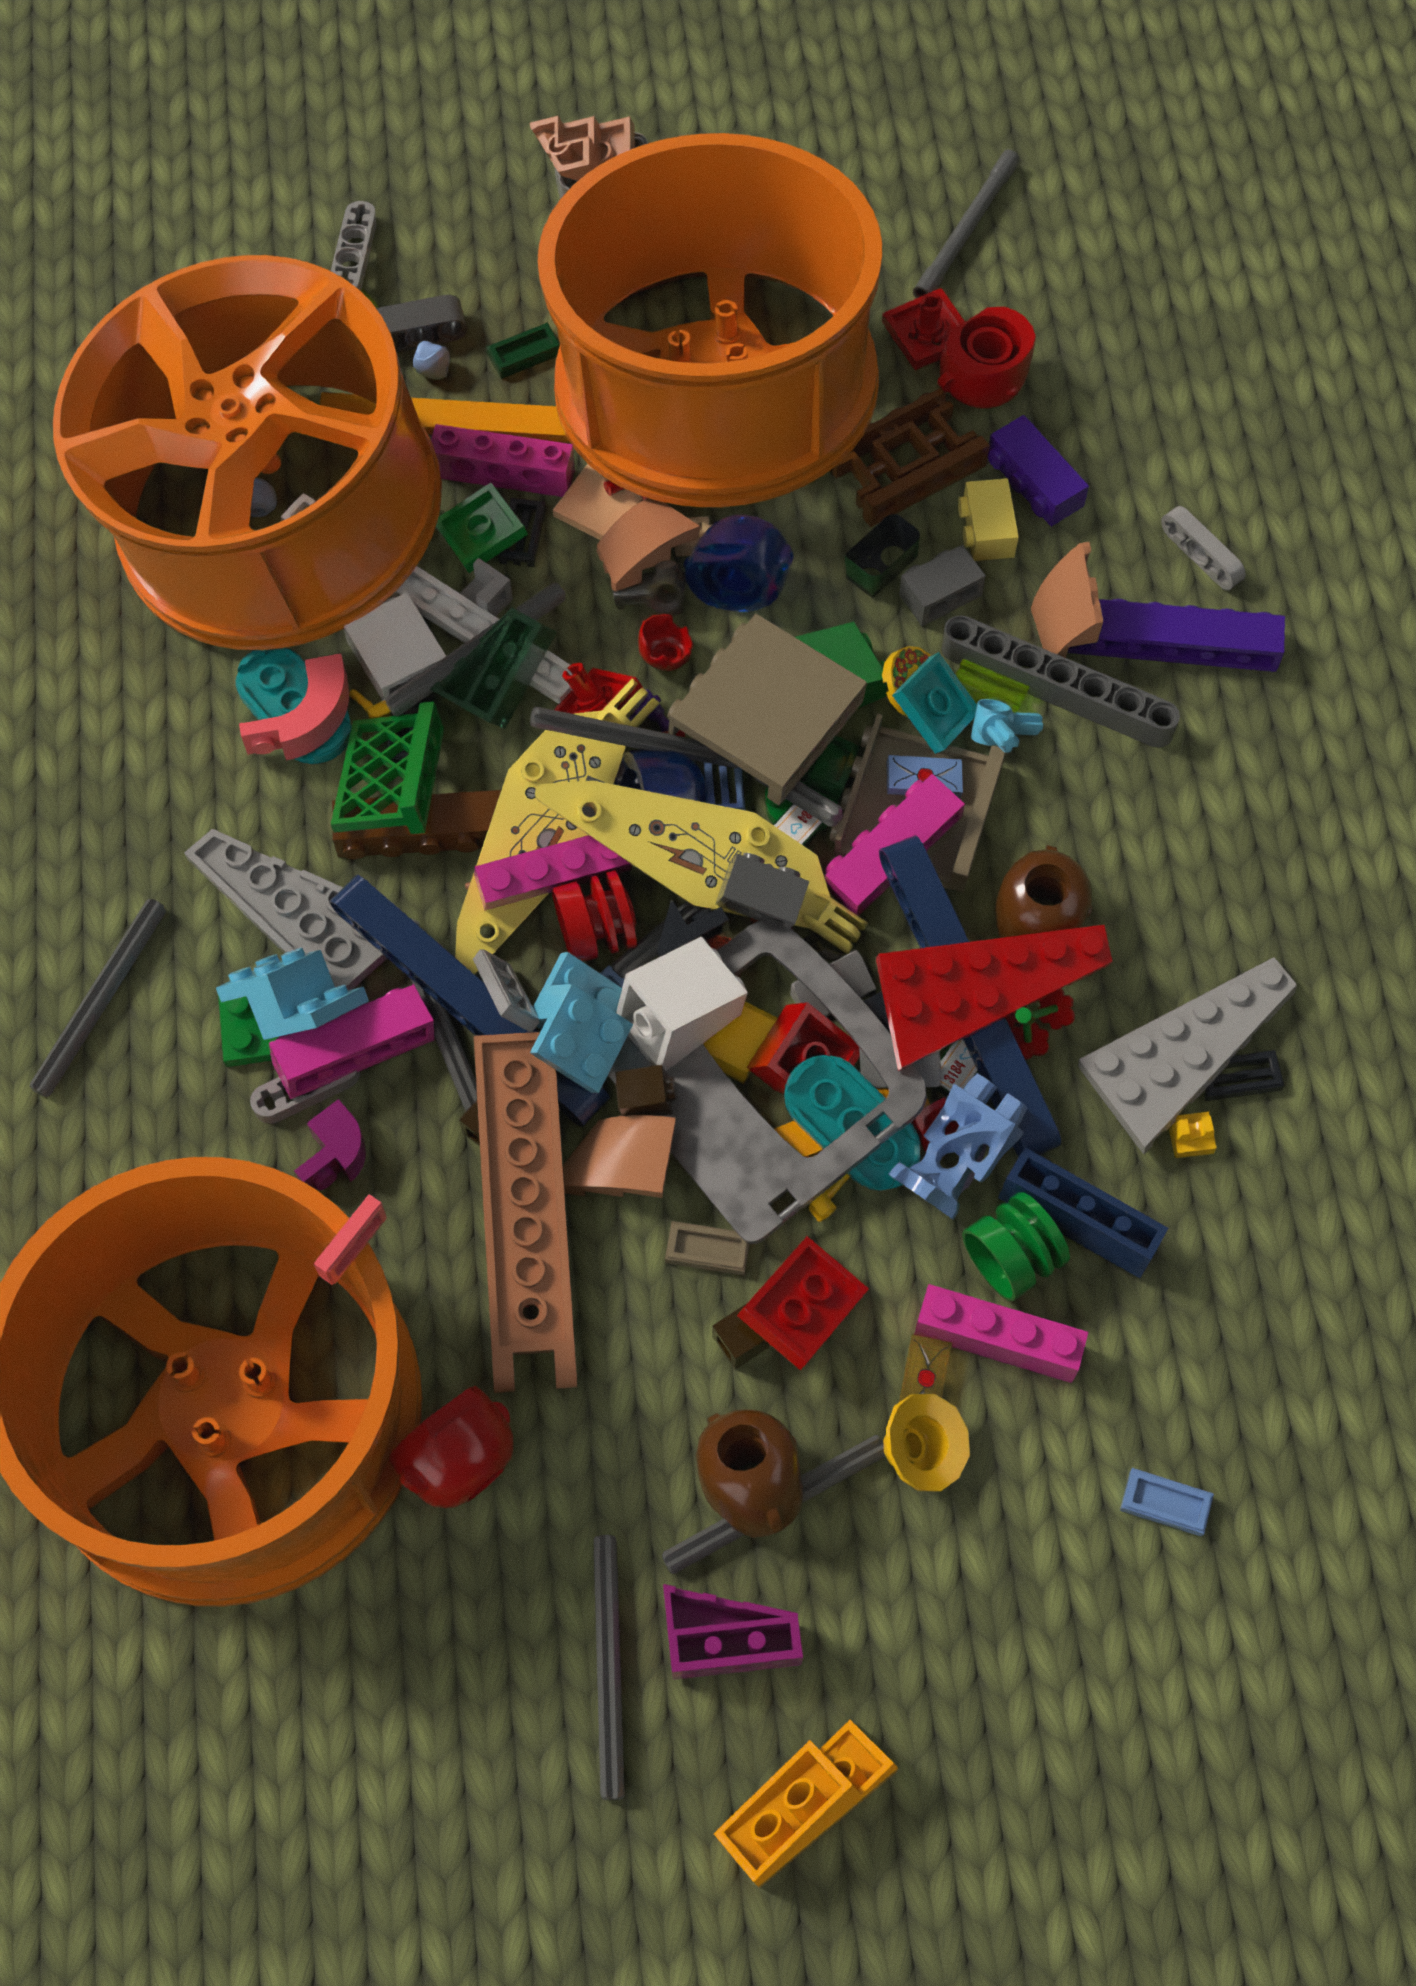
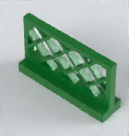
[330,702,444,835]

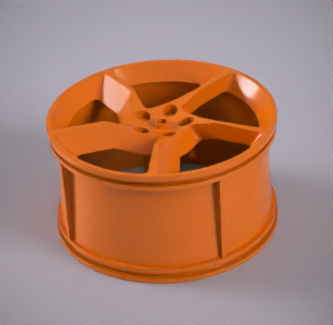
[537,133,882,507]
[53,255,442,650]
[0,1157,423,1607]

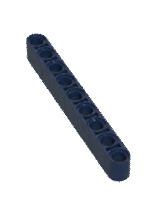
[879,835,1061,1156]
[329,875,610,1127]

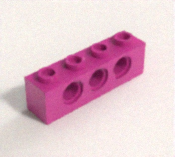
[431,424,575,497]

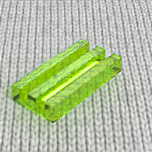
[955,659,1030,712]

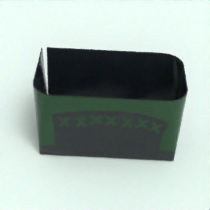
[845,514,920,598]

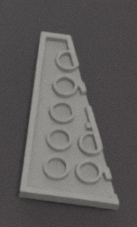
[184,829,421,990]

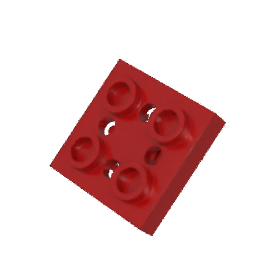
[882,288,965,370]
[554,663,643,714]

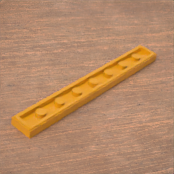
[320,392,570,443]

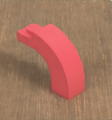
[239,653,349,761]

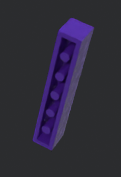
[1067,599,1285,672]

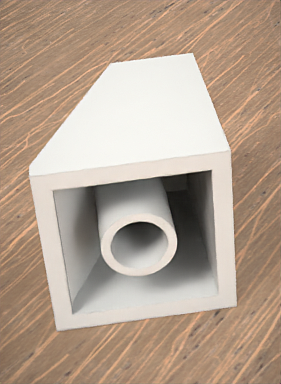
[616,936,748,1071]

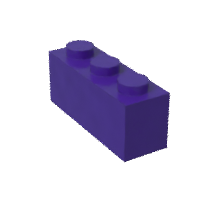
[988,415,1089,527]

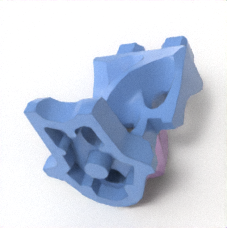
[889,1073,1027,1220]

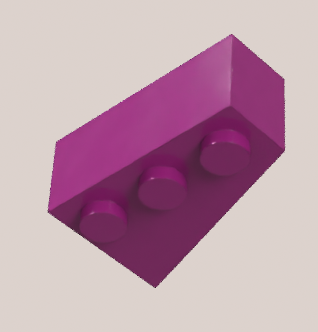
[663,1584,803,1680]

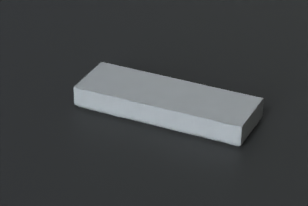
[473,949,540,1032]

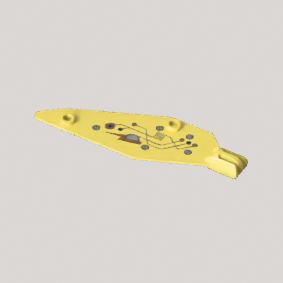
[455,679,660,975]
[535,781,868,954]

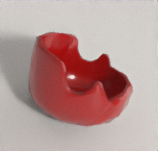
[638,614,694,671]

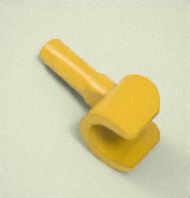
[349,689,392,719]
[809,1174,850,1222]

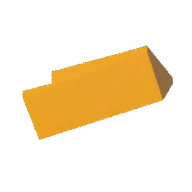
[714,1720,898,1888]

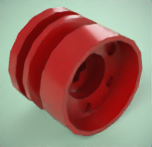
[551,870,637,962]

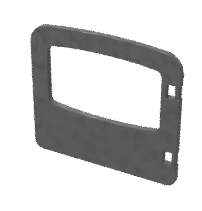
[608,919,927,1244]

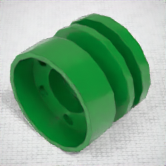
[962,1192,1070,1301]

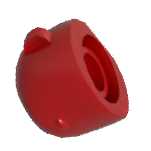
[937,306,1036,409]
[388,1386,514,1509]

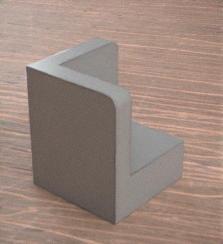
[460,558,513,617]

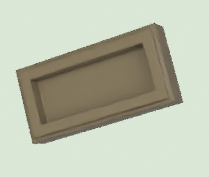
[665,1221,750,1276]

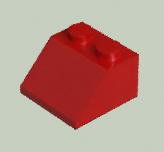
[746,1002,860,1095]

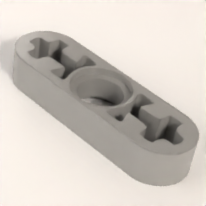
[1161,506,1246,590]
[250,1070,360,1124]

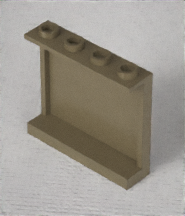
[667,614,867,806]
[829,713,1005,893]

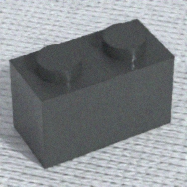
[899,545,986,626]
[715,853,809,928]

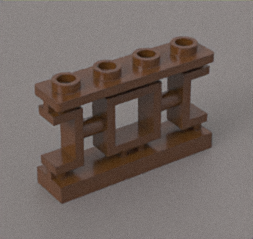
[828,388,990,528]

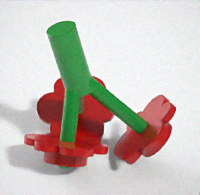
[1006,988,1075,1060]

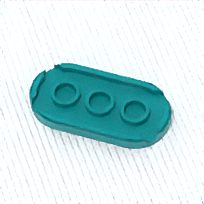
[235,648,352,764]
[784,1055,921,1190]

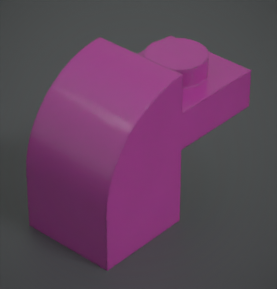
[294,1099,366,1191]

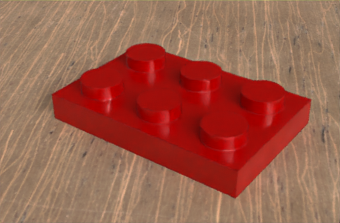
[737,1236,869,1371]

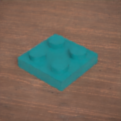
[892,652,977,754]

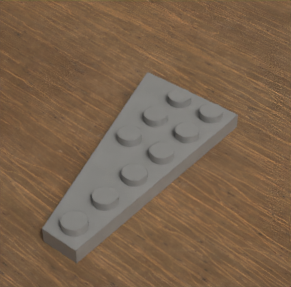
[1078,957,1297,1155]

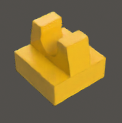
[1169,1112,1217,1158]

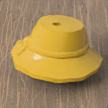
[883,1394,970,1492]

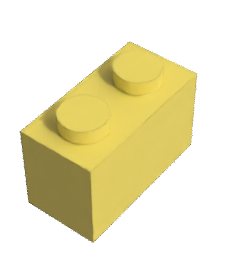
[958,478,1019,561]

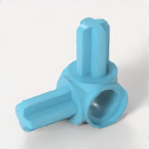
[971,699,1043,753]

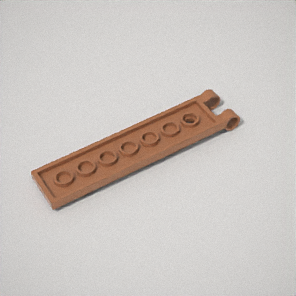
[474,1032,577,1393]

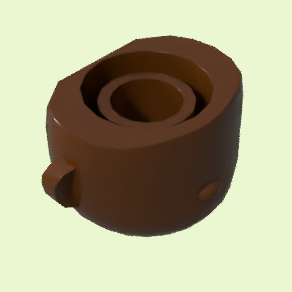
[995,845,1092,938]
[696,1409,803,1538]

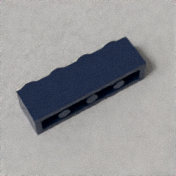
[998,1147,1169,1278]

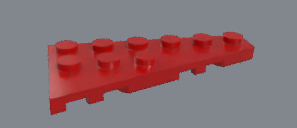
[876,925,1113,1072]

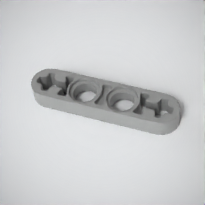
[331,201,376,291]

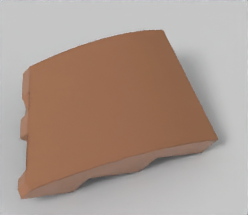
[530,116,635,181]
[596,498,700,591]
[1031,542,1103,658]
[562,1115,676,1198]

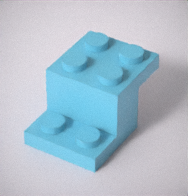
[216,948,369,1040]
[530,952,633,1093]

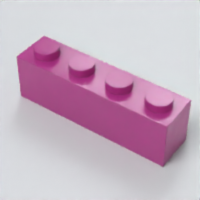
[825,774,965,916]
[474,835,633,911]
[269,984,435,1099]
[914,1284,1088,1383]

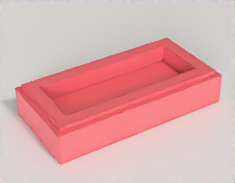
[314,1194,387,1285]

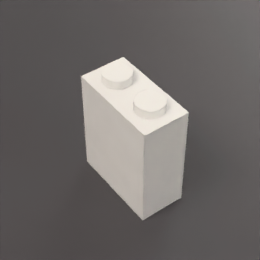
[344,592,446,701]

